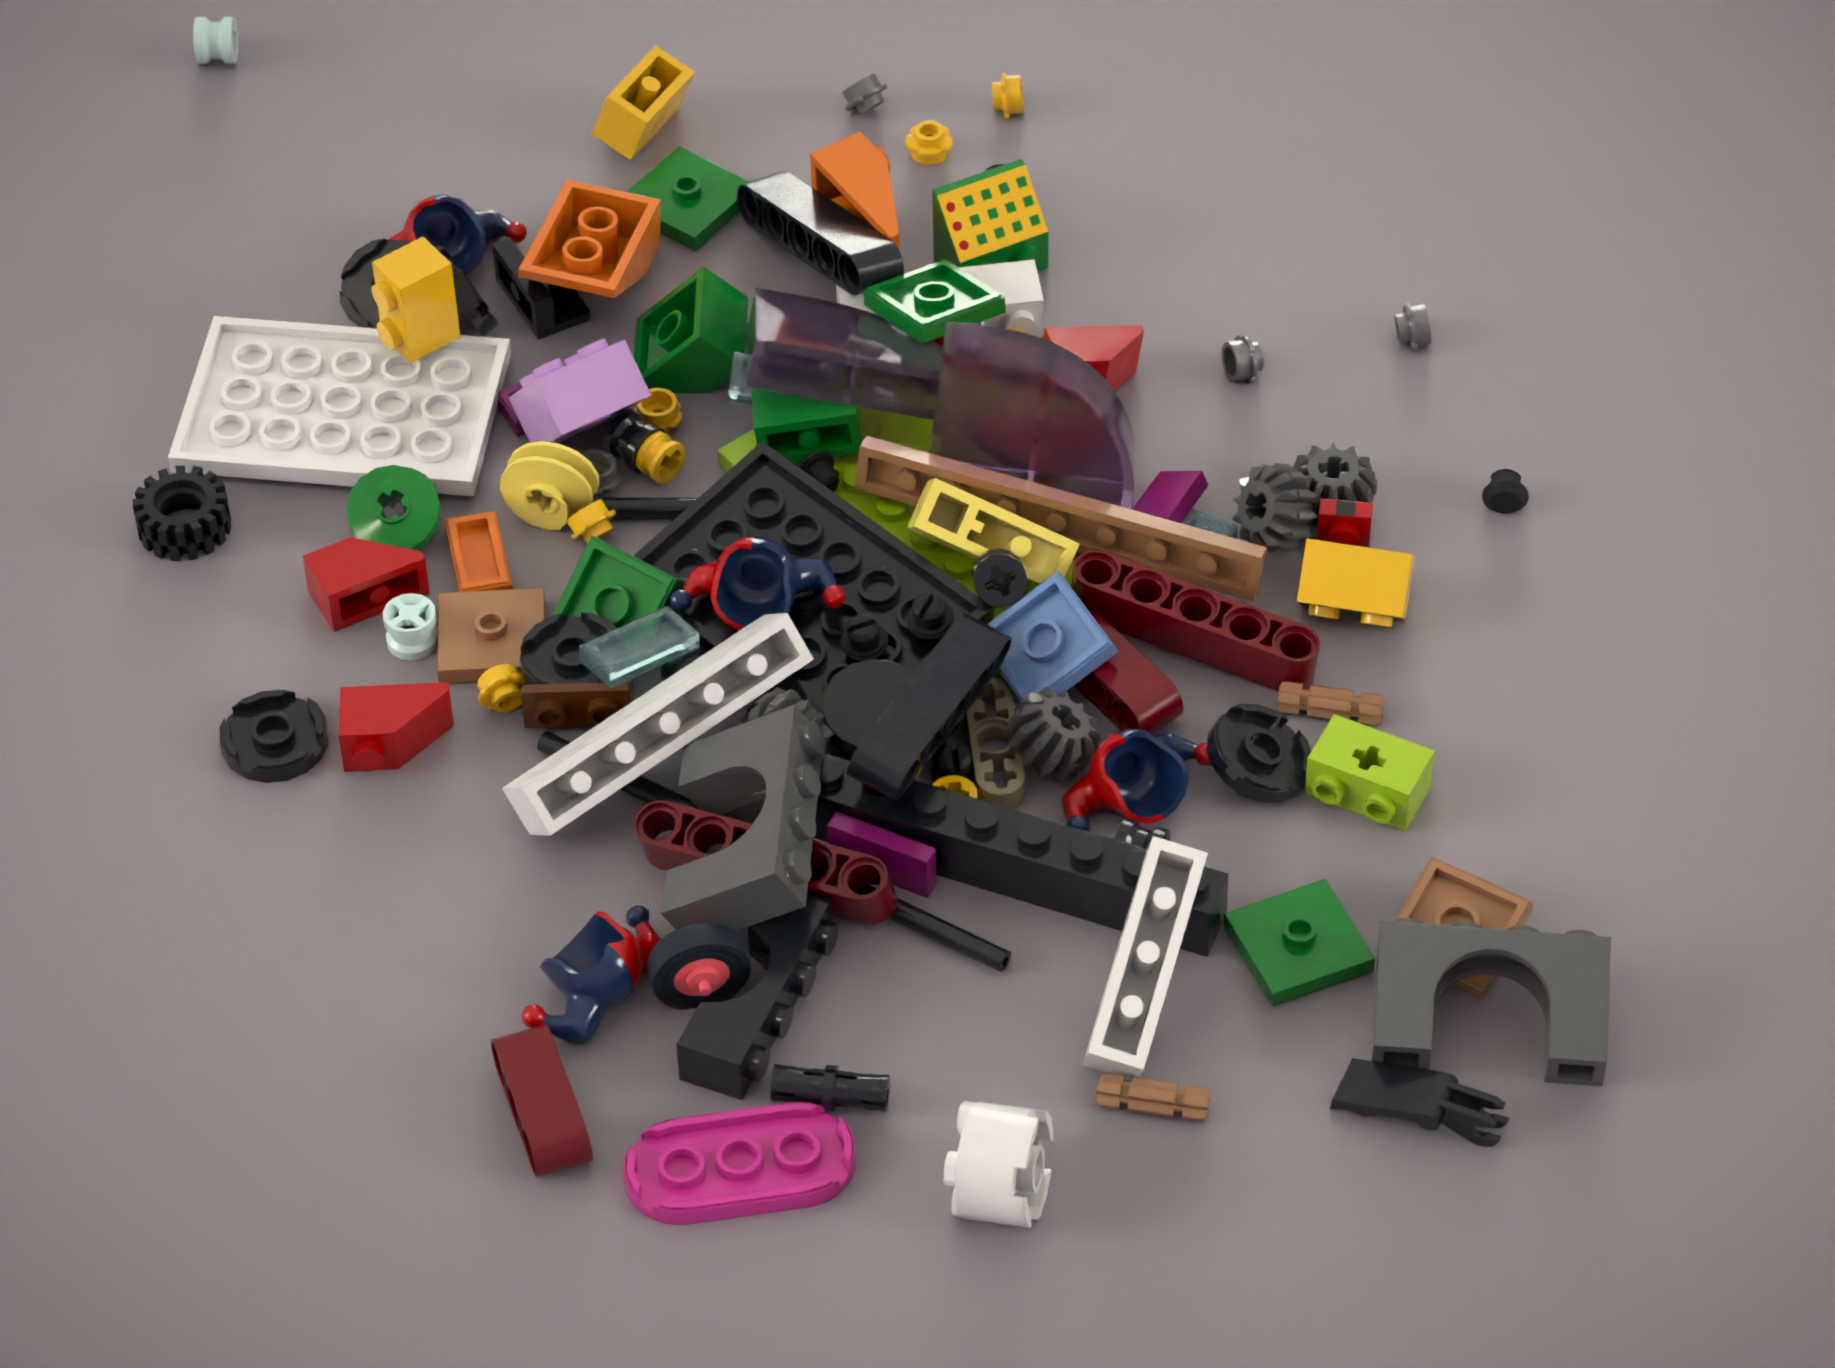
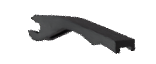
[1330,1058,1510,1147]

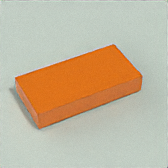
[444,511,513,592]

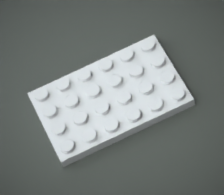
[168,316,511,497]

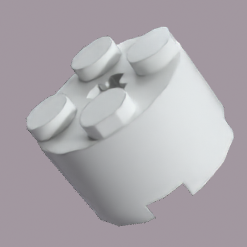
[943,1101,1054,1228]

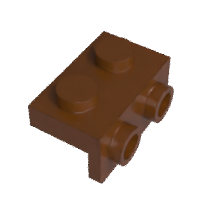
[521,663,634,729]

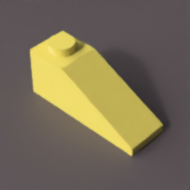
[906,478,1080,585]

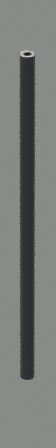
[537,731,1011,972]

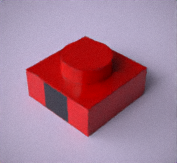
[1317,499,1373,548]

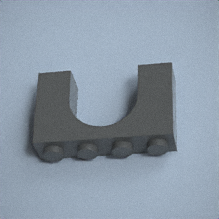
[660,705,826,931]
[1371,918,1611,1086]

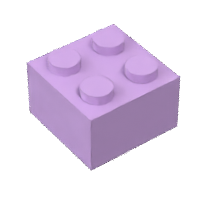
[509,338,651,443]

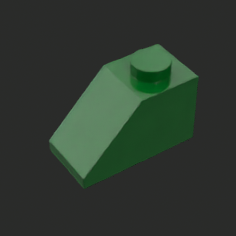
[751,382,863,463]

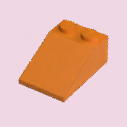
[810,131,900,251]
[518,179,661,298]

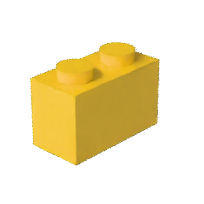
[591,45,695,161]
[371,237,460,364]
[1297,538,1415,628]

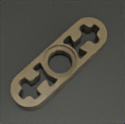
[966,677,1025,809]

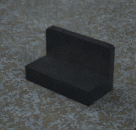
[492,237,591,340]

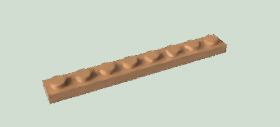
[855,436,1267,602]

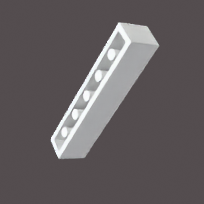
[502,613,814,836]

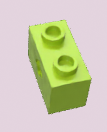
[1305,714,1435,831]

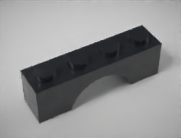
[676,891,839,1100]

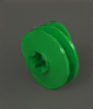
[346,465,441,551]

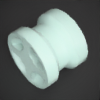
[193,17,238,64]
[383,593,438,661]

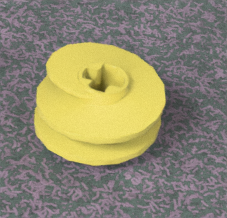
[500,441,600,530]

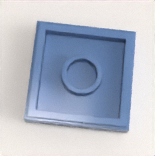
[987,570,1119,701]

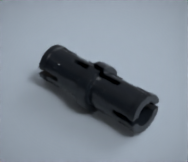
[770,1064,890,1112]

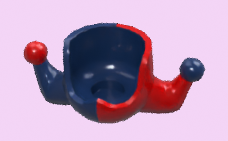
[388,195,527,275]
[670,536,845,631]
[1062,729,1211,832]
[521,905,661,1045]

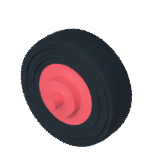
[647,923,751,1010]

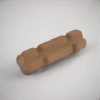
[1277,681,1384,726]
[1096,1073,1210,1122]

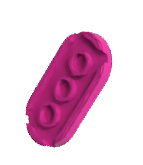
[623,1102,856,1225]

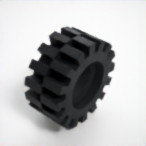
[133,465,231,561]

